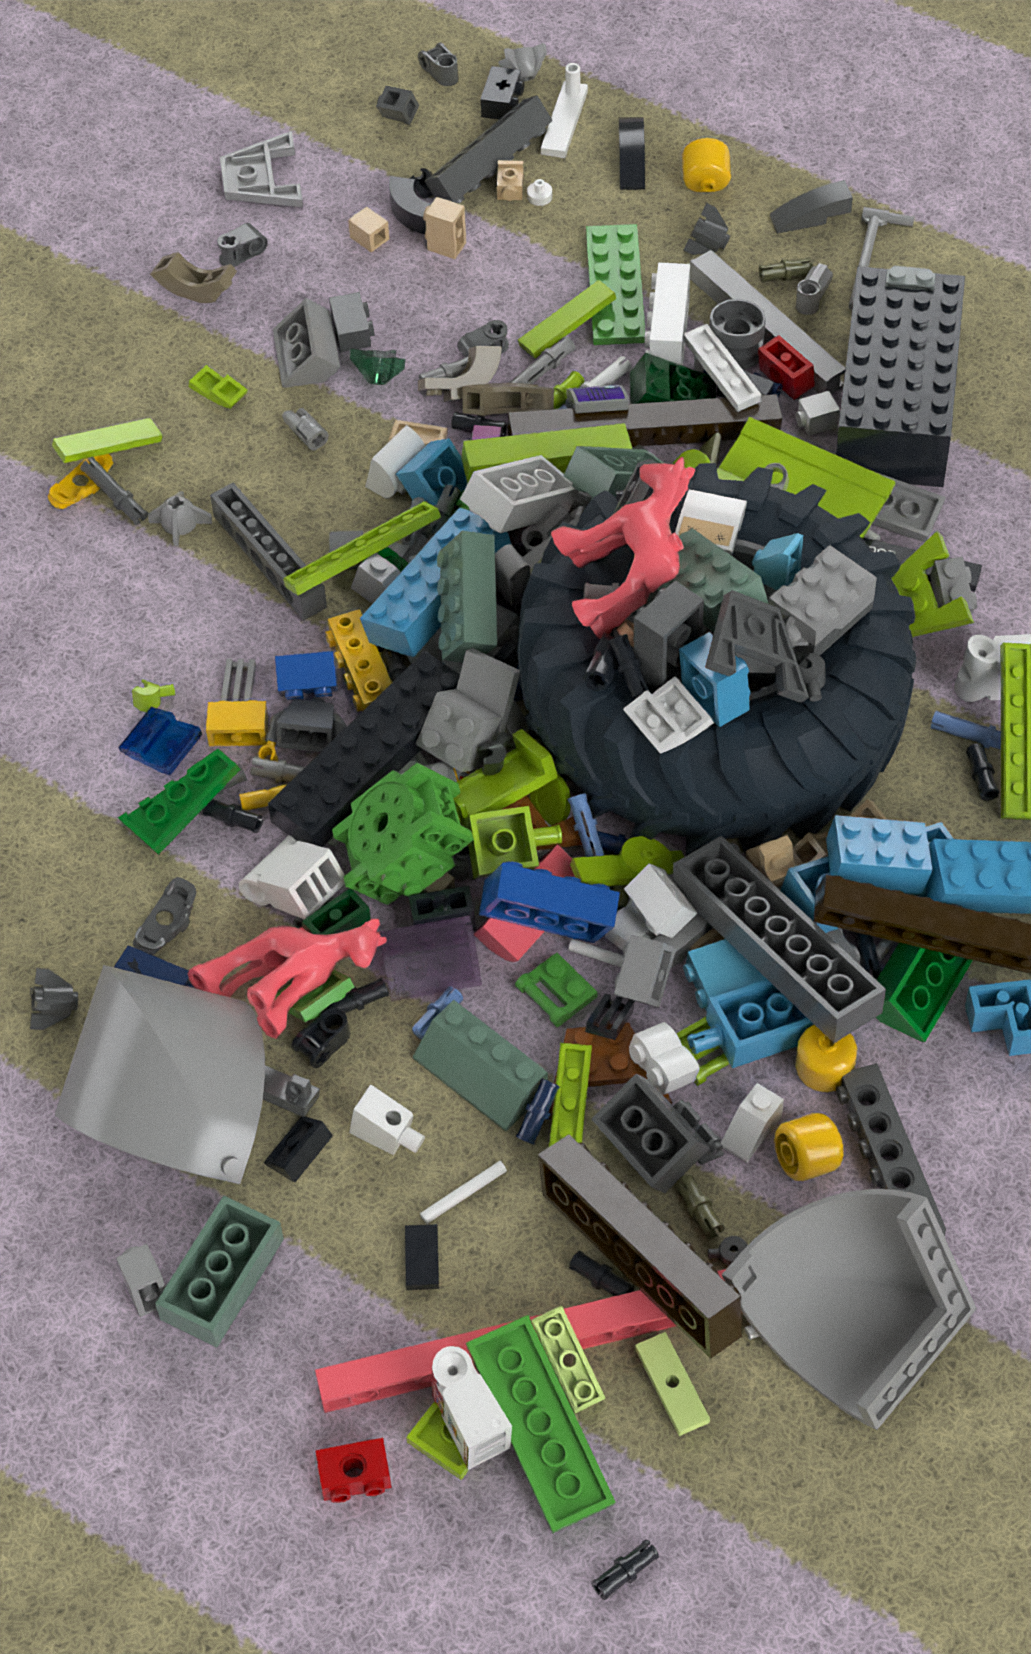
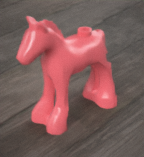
[551,457,695,639]
[188,919,387,1039]

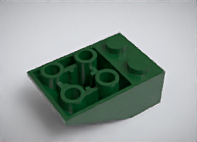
[630,353,716,404]

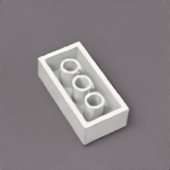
[645,263,690,365]
[460,455,579,533]

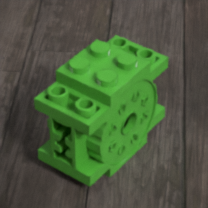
[332,763,474,905]

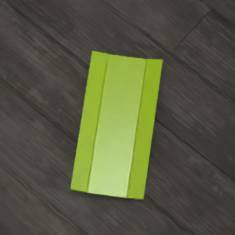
[717,417,895,539]

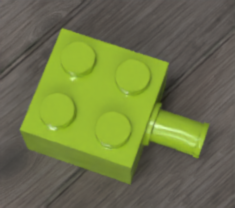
[464,806,562,879]

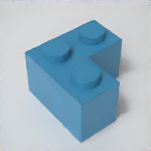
[965,979,1031,1056]

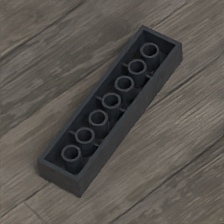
[268,651,460,847]

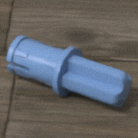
[412,986,463,1040]

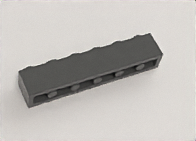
[425,95,553,204]

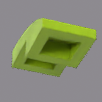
[188,365,248,409]

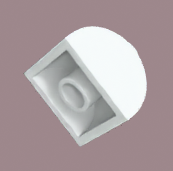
[365,425,425,498]

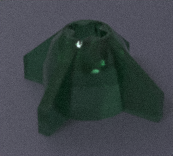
[350,348,405,385]

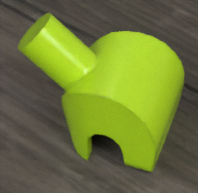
[132,679,175,712]

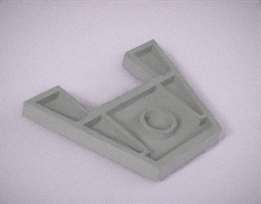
[220,131,303,207]

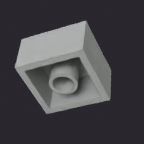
[416,689,501,773]

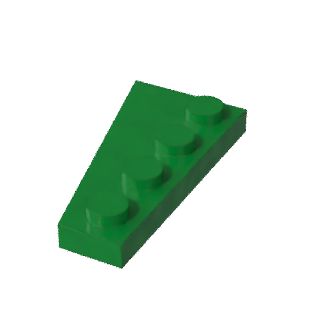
[118,749,241,855]

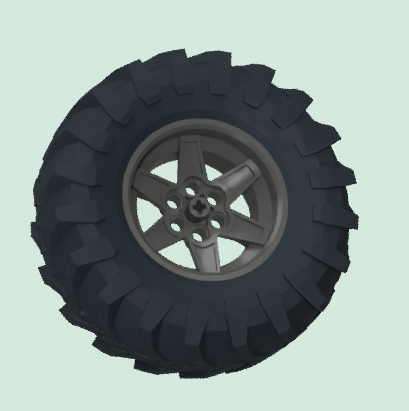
[517,463,916,856]

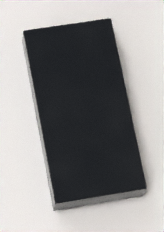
[405,1224,439,1290]

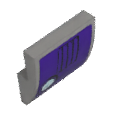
[566,385,629,413]

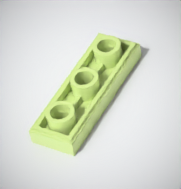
[531,1305,606,1414]
[635,1332,710,1436]

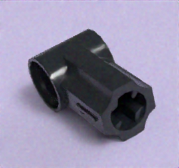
[583,632,619,692]

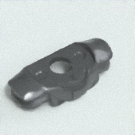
[133,877,197,955]

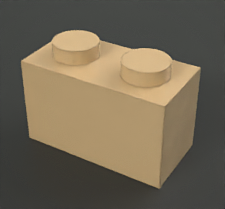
[423,197,466,259]

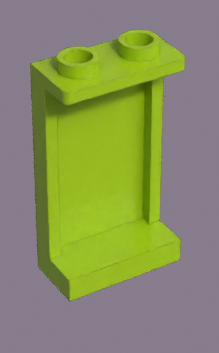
[453,729,558,827]

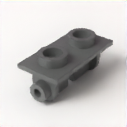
[673,1100,725,1165]

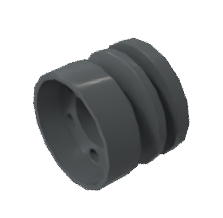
[709,299,766,370]

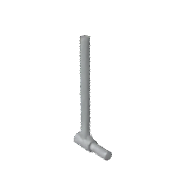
[849,207,915,309]

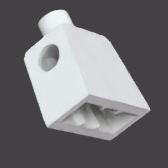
[349,1085,425,1155]

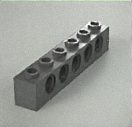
[210,482,327,621]
[836,1063,946,1237]

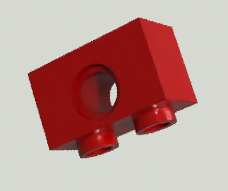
[758,335,815,400]
[315,1437,392,1503]

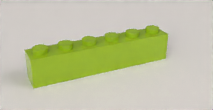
[461,423,632,483]

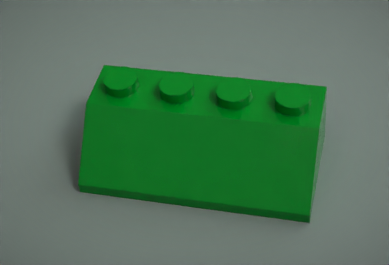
[876,942,973,1042]

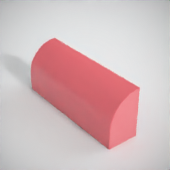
[473,844,575,962]

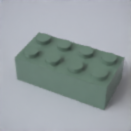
[564,446,664,500]
[657,528,769,632]
[437,531,497,663]
[155,1196,284,1348]

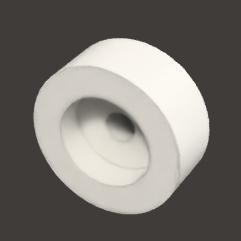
[527,179,552,206]

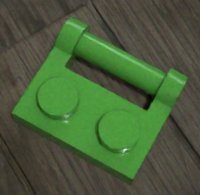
[515,952,598,1027]

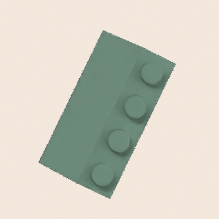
[413,1000,548,1132]

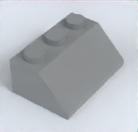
[273,298,340,388]

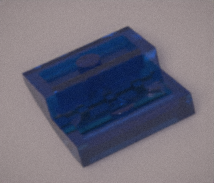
[118,707,203,775]

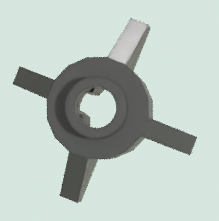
[683,203,731,255]
[29,968,78,1030]

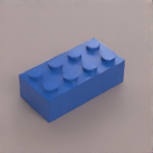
[479,862,620,943]

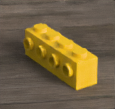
[325,609,392,712]

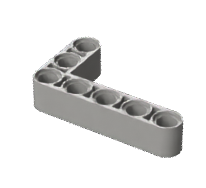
[495,515,581,606]

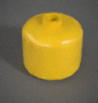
[682,138,731,192]
[795,1024,858,1093]
[774,1113,844,1181]

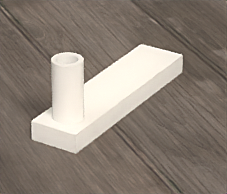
[541,63,588,158]
[684,324,761,412]

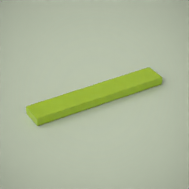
[283,501,441,595]
[1000,642,1031,820]

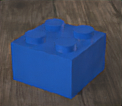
[275,651,338,700]

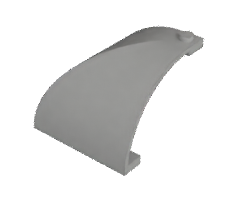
[55,965,265,1184]
[722,1189,977,1430]

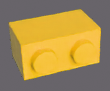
[206,700,269,746]

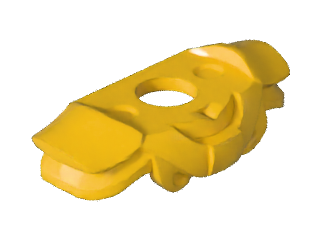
[48,454,114,509]

